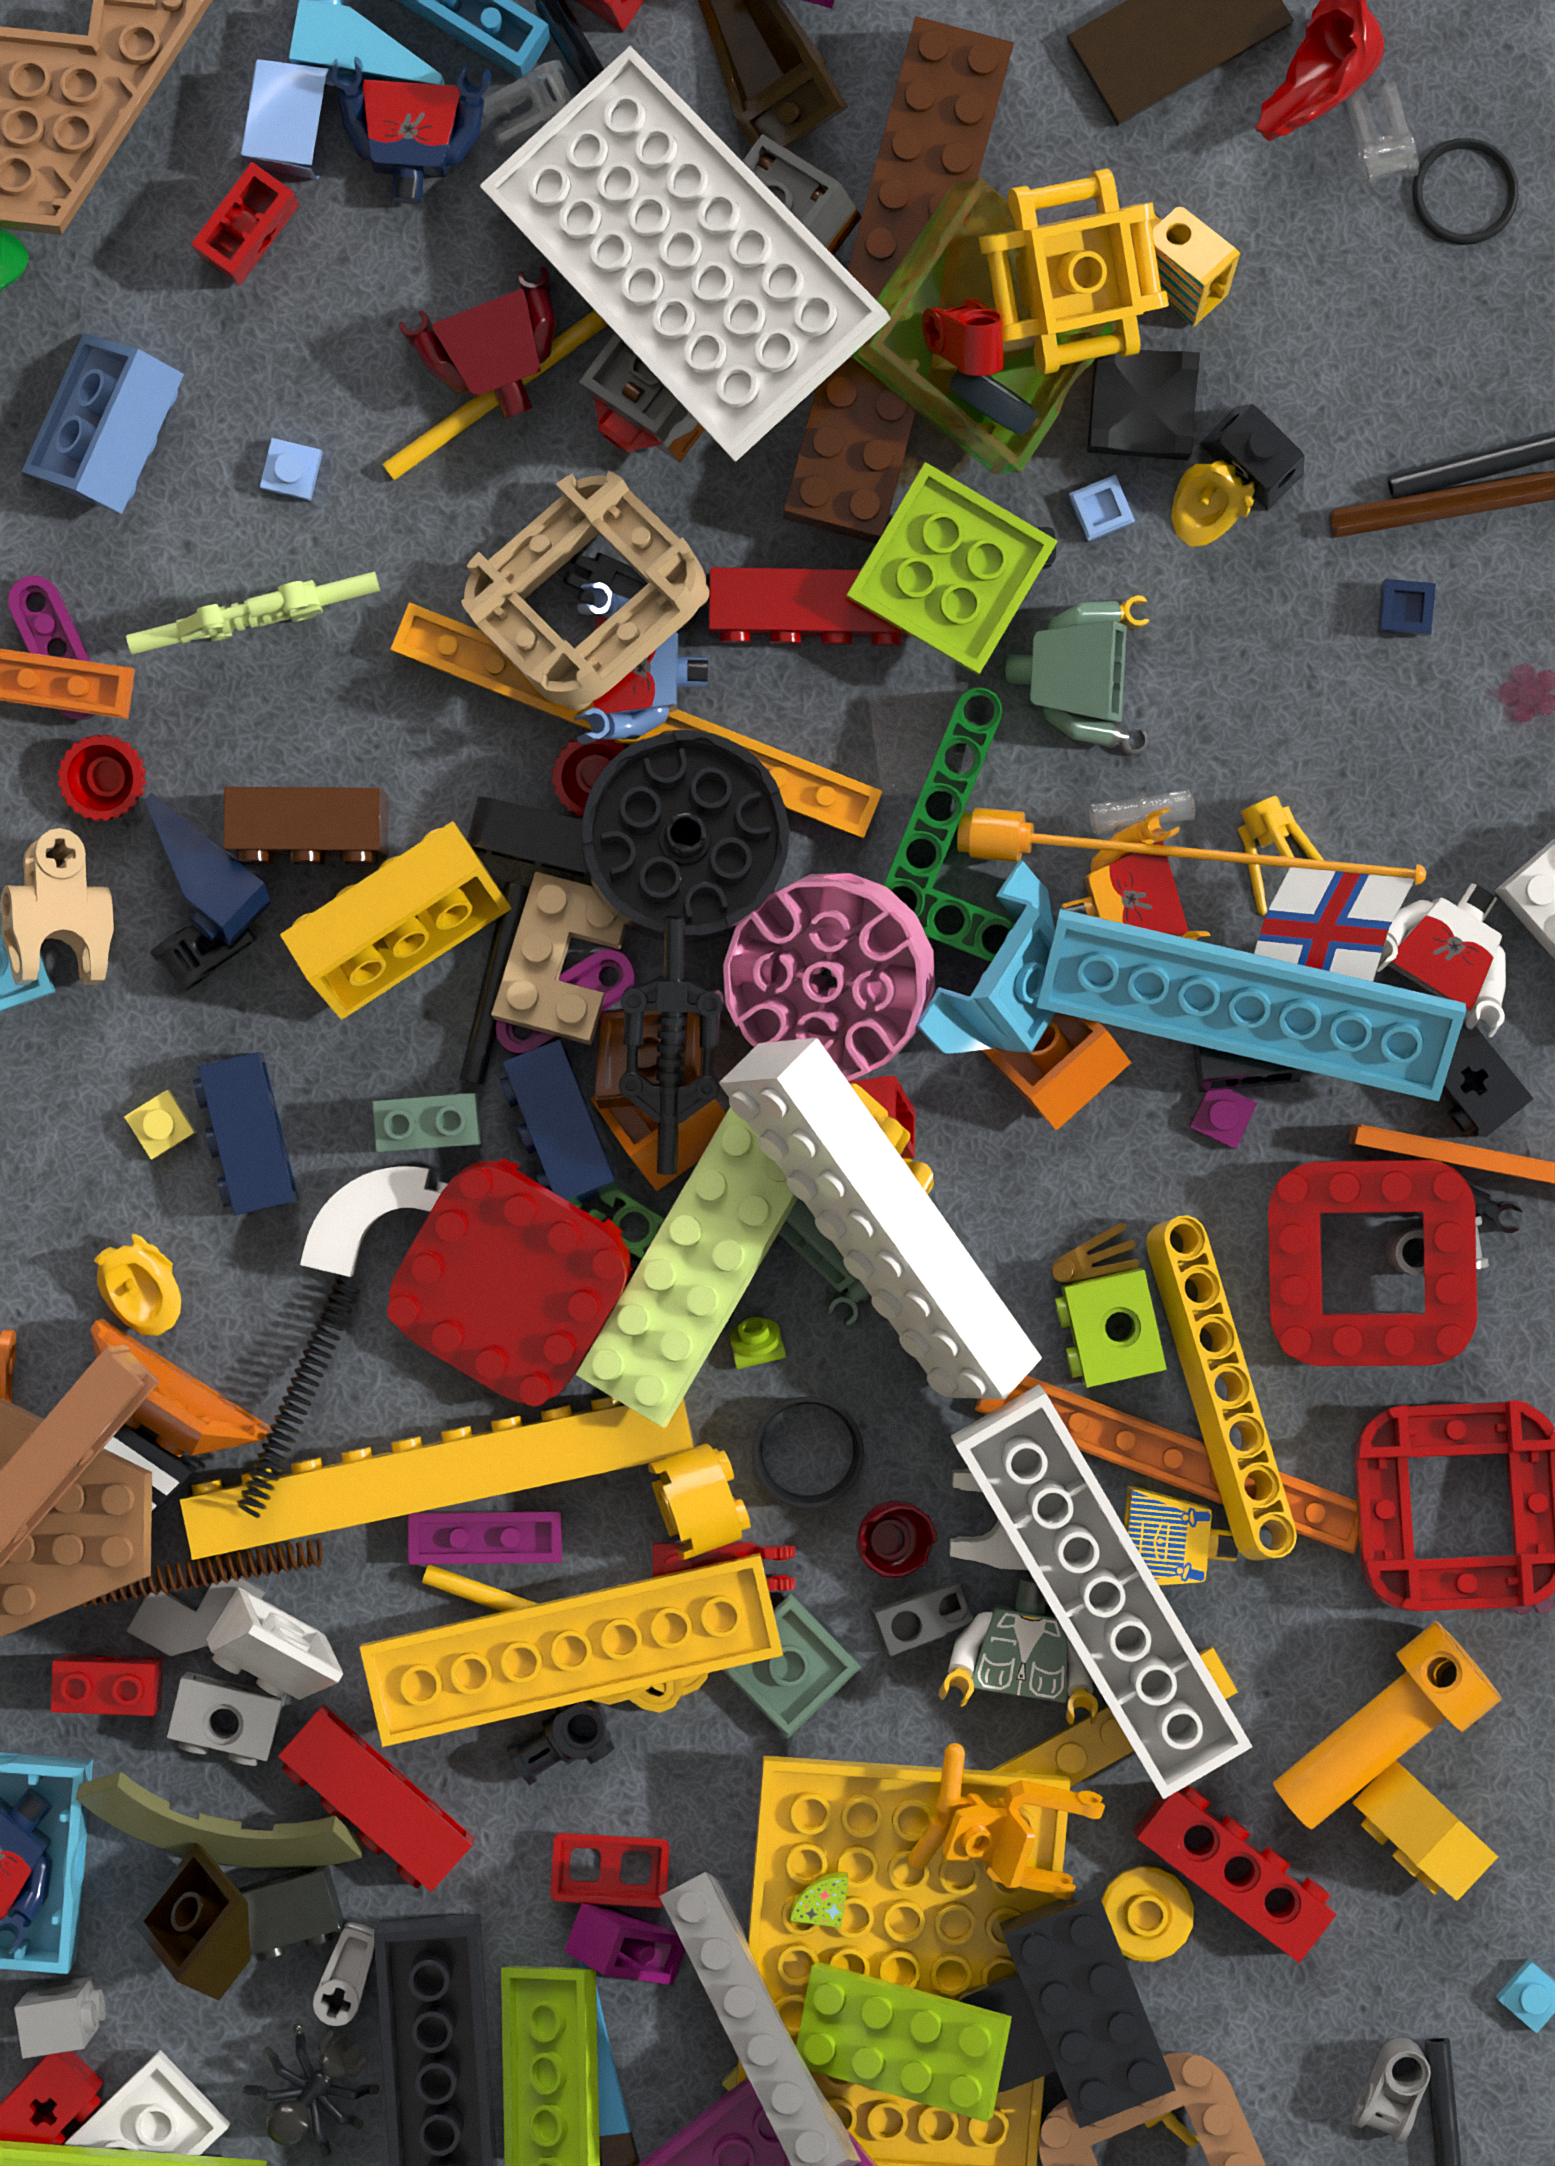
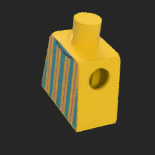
[1130,207,1240,327]

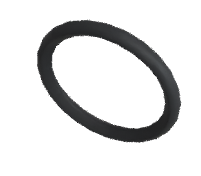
[1412,138,1519,245]

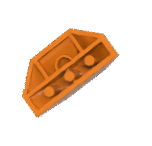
[90,1318,272,1457]

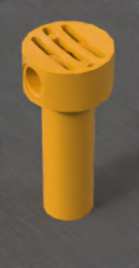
[1273,1620,1502,1830]

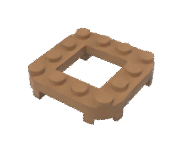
[1039,2052,1266,2166]

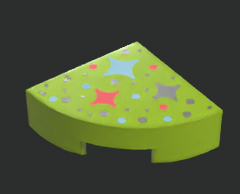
[789,1872,849,1928]

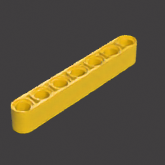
[1146,1215,1297,1561]

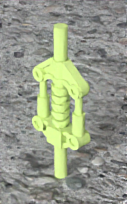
[126,571,380,655]

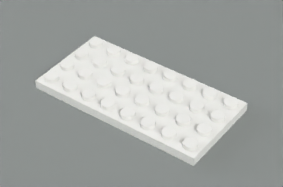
[480,46,891,462]

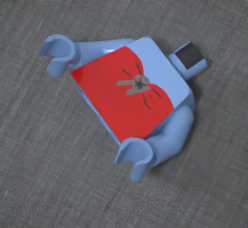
[574,583,708,744]

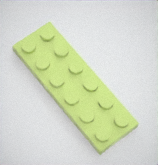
[576,1107,798,1428]

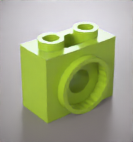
[1054,1268,1167,1388]

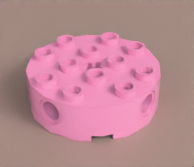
[723,873,935,1081]

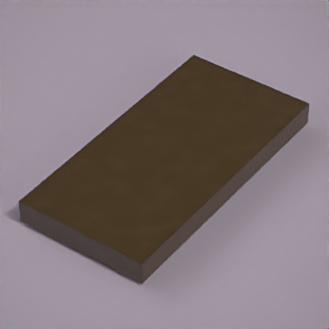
[1067,0,1294,126]

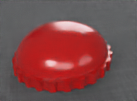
[57,734,146,821]
[552,738,626,817]

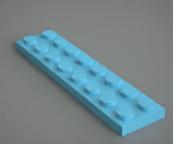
[1036,909,1466,1102]

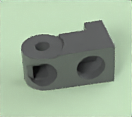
[869,1581,973,1657]

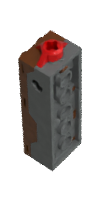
[579,134,862,463]

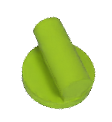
[730,1317,787,1370]

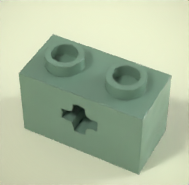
[372,1093,482,1152]

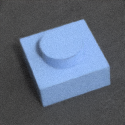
[260,438,323,501]

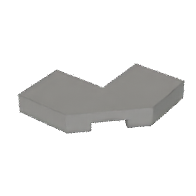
[126,1566,267,1656]

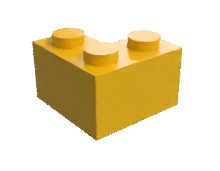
[1352,1761,1498,1901]

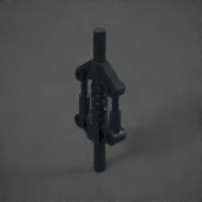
[619,916,724,1175]

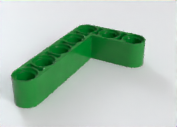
[883,687,1014,962]

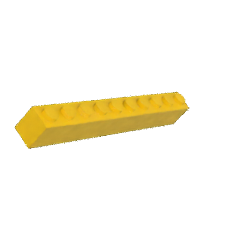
[180,1396,694,1560]

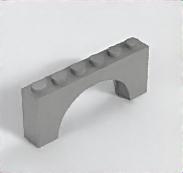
[659,1872,862,2166]

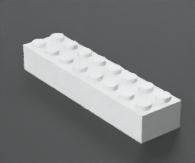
[719,1038,1042,1399]
[951,1384,1252,1799]

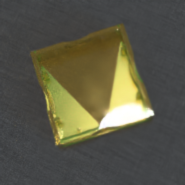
[851,177,1116,474]

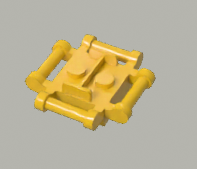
[979,168,1169,375]

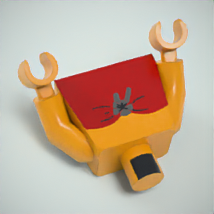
[1061,807,1211,940]

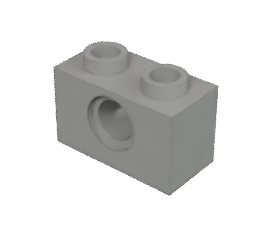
[167,1671,286,1766]
[14,1976,106,2059]

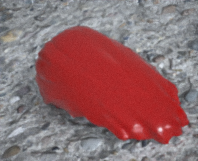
[1255,0,1384,142]

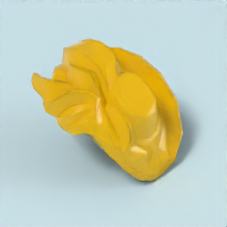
[1171,459,1255,547]
[94,1234,181,1336]

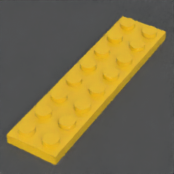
[359,1553,783,1747]

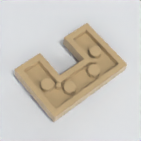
[491,872,627,1045]

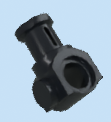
[507,1700,615,1785]

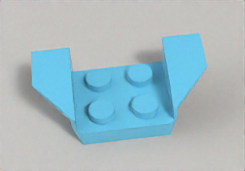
[916,860,1056,1054]

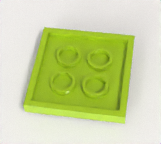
[846,462,1058,676]

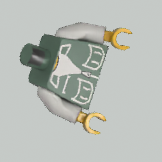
[939,1578,1098,1725]

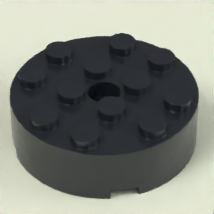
[582,730,790,943]

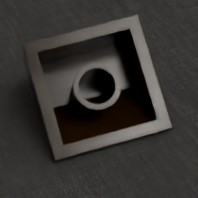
[133,1843,251,2001]

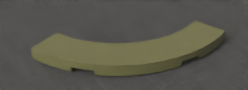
[76,1771,364,1869]

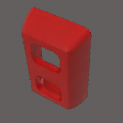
[550,1832,669,1908]

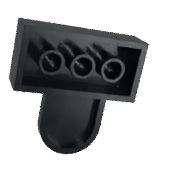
[955,1885,1176,2128]

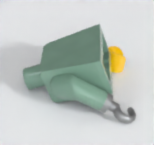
[1005,595,1149,755]

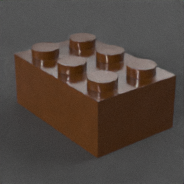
[224,787,389,866]

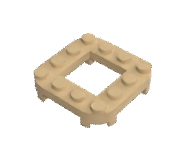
[461,471,709,711]

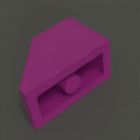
[564,1903,686,1985]

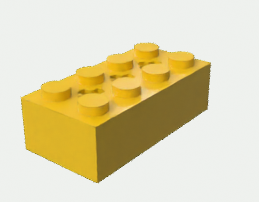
[280,821,512,1020]

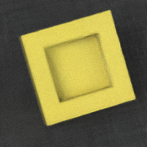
[124,1090,197,1160]

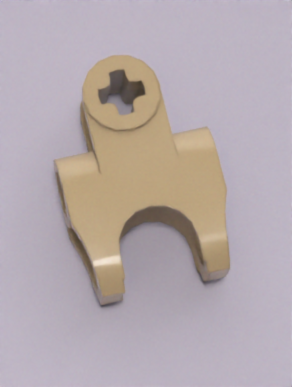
[0,828,114,985]

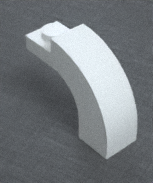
[300,1166,449,1277]

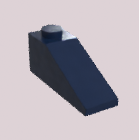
[145,793,272,946]

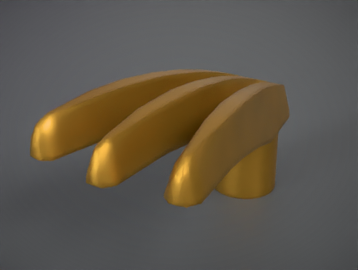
[1052,1223,1140,1283]

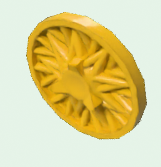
[1101,1866,1194,1962]

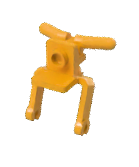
[908,1743,1105,1900]

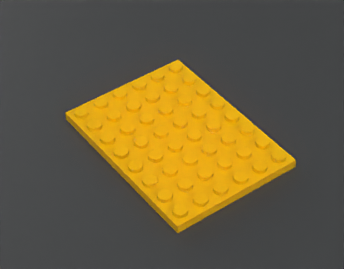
[736,1756,1071,2166]

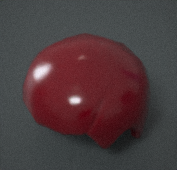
[856,1500,937,1578]

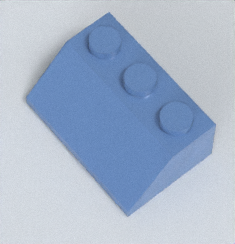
[21,333,184,514]

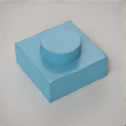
[1496,1959,1555,2033]

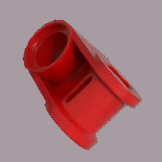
[921,298,1004,376]

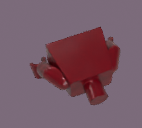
[399,267,557,419]

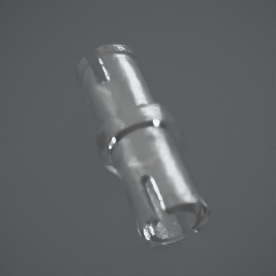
[1089,788,1195,836]

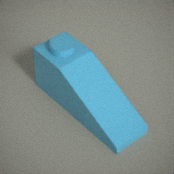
[289,0,445,85]

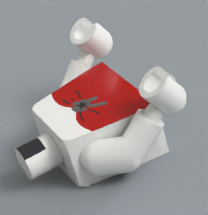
[1376,883,1506,1038]

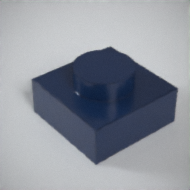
[1378,579,1436,636]

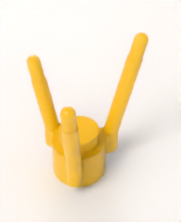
[1237,796,1324,915]

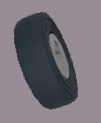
[949,369,1038,435]

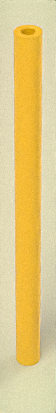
[382,310,608,481]

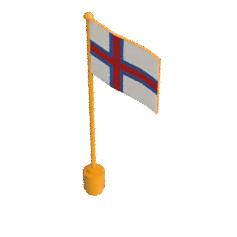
[957,807,1426,981]

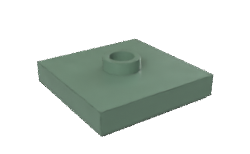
[722,1592,861,1738]

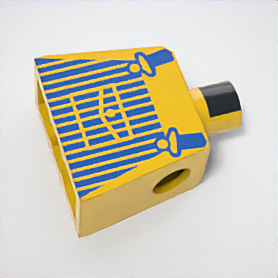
[1124,1486,1238,1586]

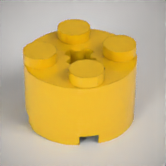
[648,1443,751,1560]

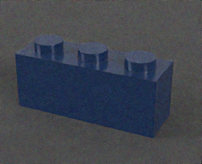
[500,1039,620,1205]
[193,1052,299,1216]

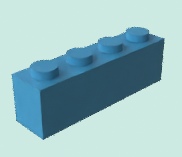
[395,0,551,82]

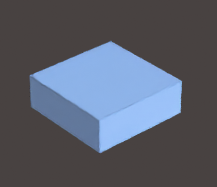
[1068,474,1135,542]

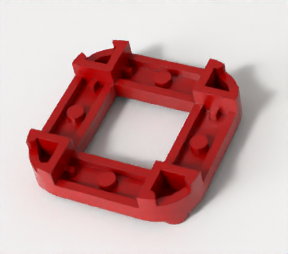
[1268,1158,1478,1366]
[1354,1400,1555,1612]

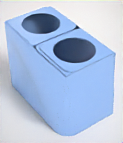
[241,59,334,180]

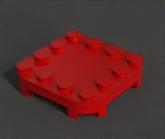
[387,1158,633,1406]

